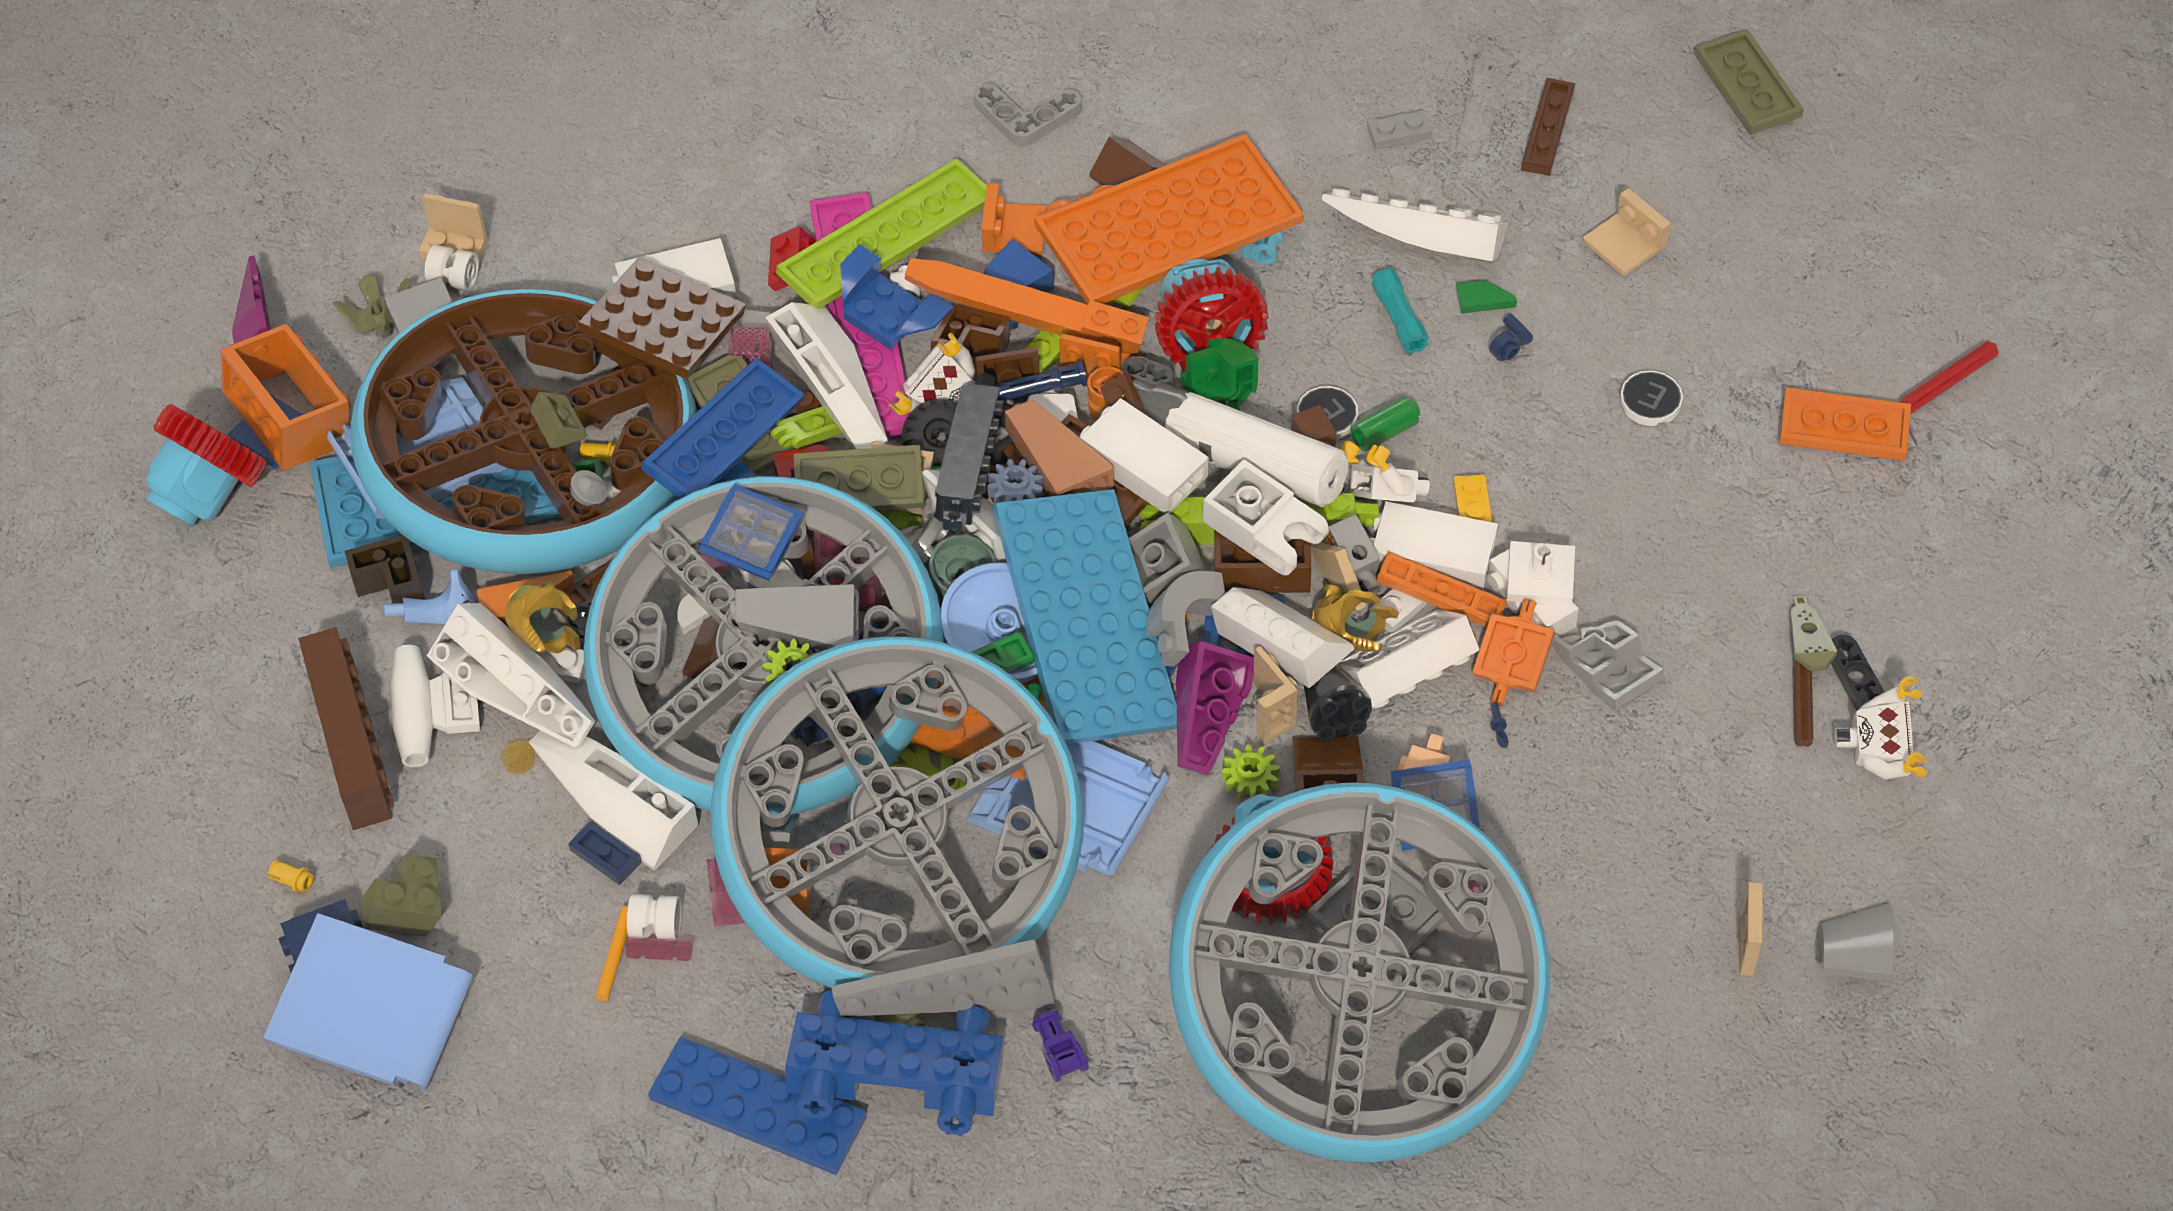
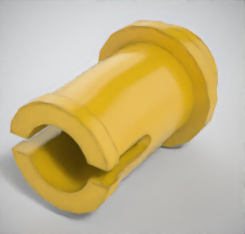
[579,442,616,466]
[268,860,314,893]

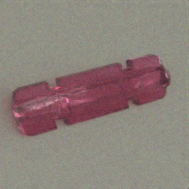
[625,938,693,961]

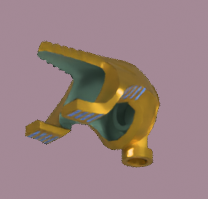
[505,581,581,653]
[1312,584,1399,653]

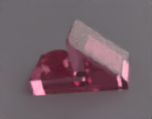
[707,858,745,926]

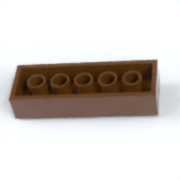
[298,627,394,830]

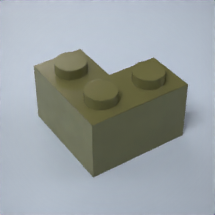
[360,854,441,936]

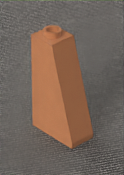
[1005,399,1114,497]

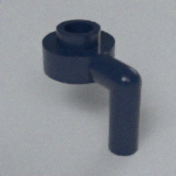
[1489,314,1533,361]

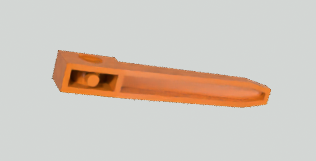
[904,258,1149,357]

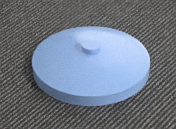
[940,563,1039,683]

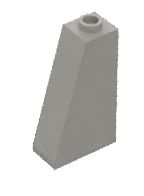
[730,584,859,650]

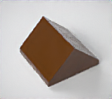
[1089,137,1166,185]

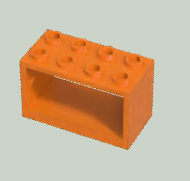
[220,324,351,471]

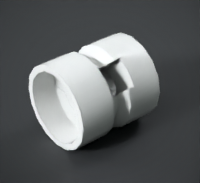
[425,245,479,291]
[627,894,682,940]

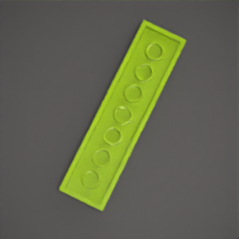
[776,158,987,309]

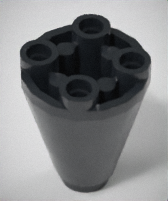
[1304,665,1372,741]

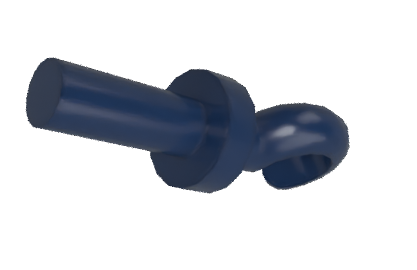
[1490,703,1509,748]

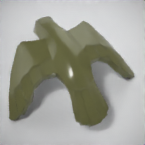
[333,275,409,338]

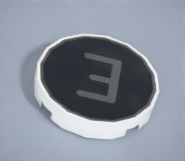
[1620,371,1683,426]
[1297,386,1358,441]

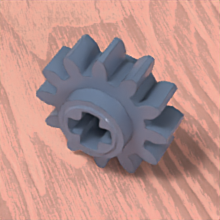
[987,459,1043,505]

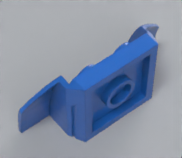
[840,244,954,350]

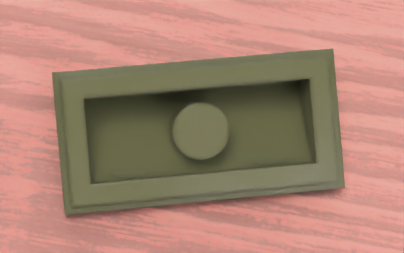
[531,392,587,448]

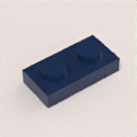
[568,821,642,885]

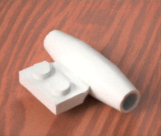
[390,645,480,767]

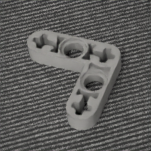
[973,83,1082,147]

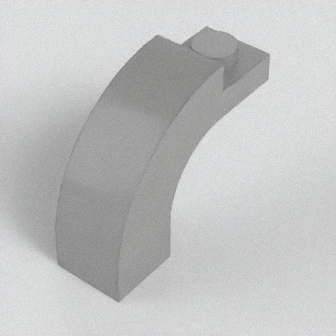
[1147,571,1225,667]

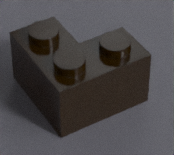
[345,535,425,603]

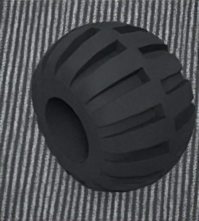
[901,399,957,466]

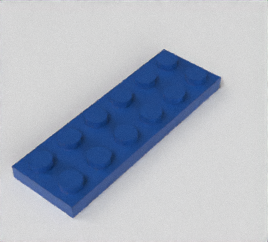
[641,358,805,499]
[648,1037,867,1175]

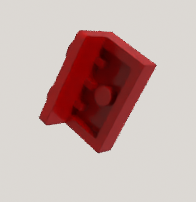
[768,226,816,291]

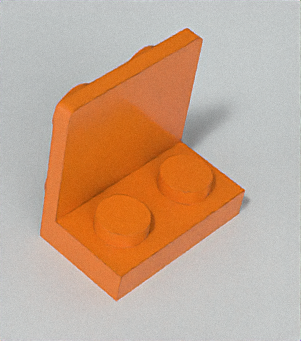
[981,183,1047,255]
[1059,334,1130,382]

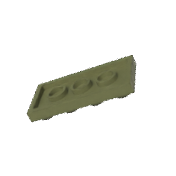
[1695,29,1804,135]
[687,350,796,475]
[794,445,924,511]

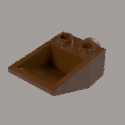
[1292,736,1364,836]

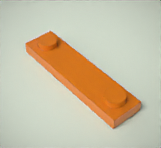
[1376,551,1507,627]

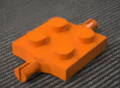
[1472,599,1555,706]

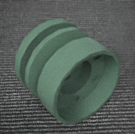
[927,535,996,598]

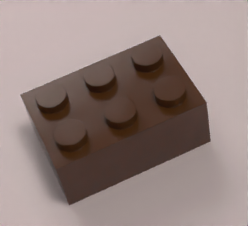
[1214,530,1311,593]

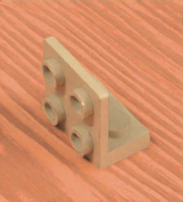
[1583,188,1671,276]
[418,193,489,262]
[1253,646,1299,744]

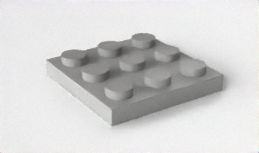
[1307,861,1446,976]

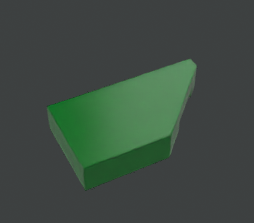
[971,632,1036,674]

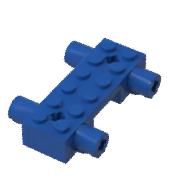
[785,990,1004,1136]

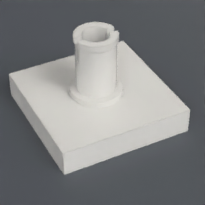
[1507,541,1575,606]

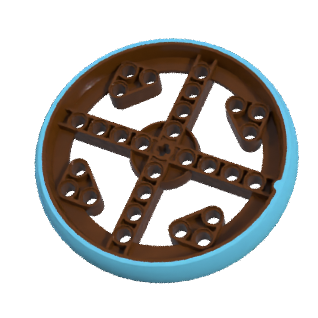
[350,289,697,574]

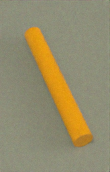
[595,906,628,1001]

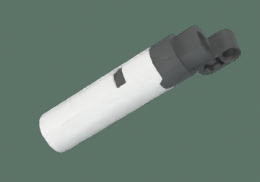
[1121,356,1348,507]

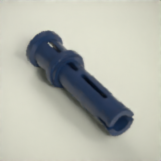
[995,359,1087,401]

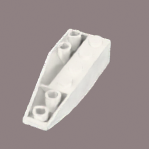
[1322,188,1509,261]
[766,302,889,449]
[427,603,595,748]
[529,730,698,871]

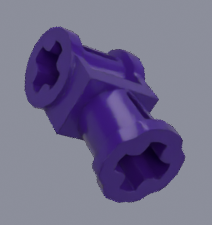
[1032,1010,1088,1082]

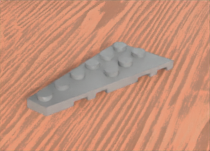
[832,939,1056,1017]

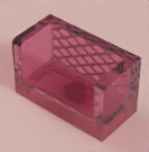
[728,327,773,369]

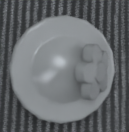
[570,470,607,506]

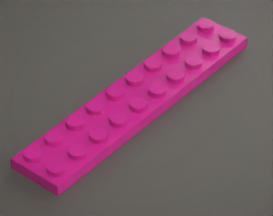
[809,192,910,438]

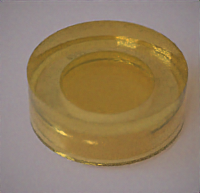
[501,741,536,775]

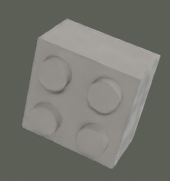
[1128,513,1207,605]

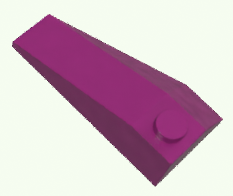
[229,255,271,346]
[1176,641,1254,775]

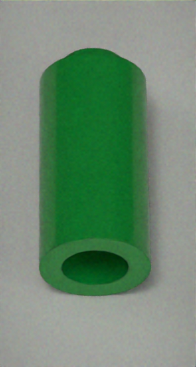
[1350,397,1420,452]

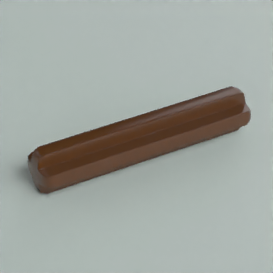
[1793,660,1814,747]

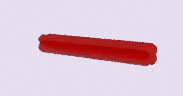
[1900,341,1999,414]

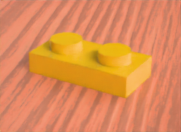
[1453,474,1492,522]

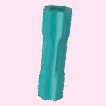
[1371,268,1429,354]

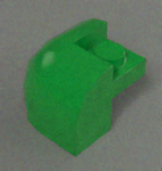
[1180,338,1259,411]

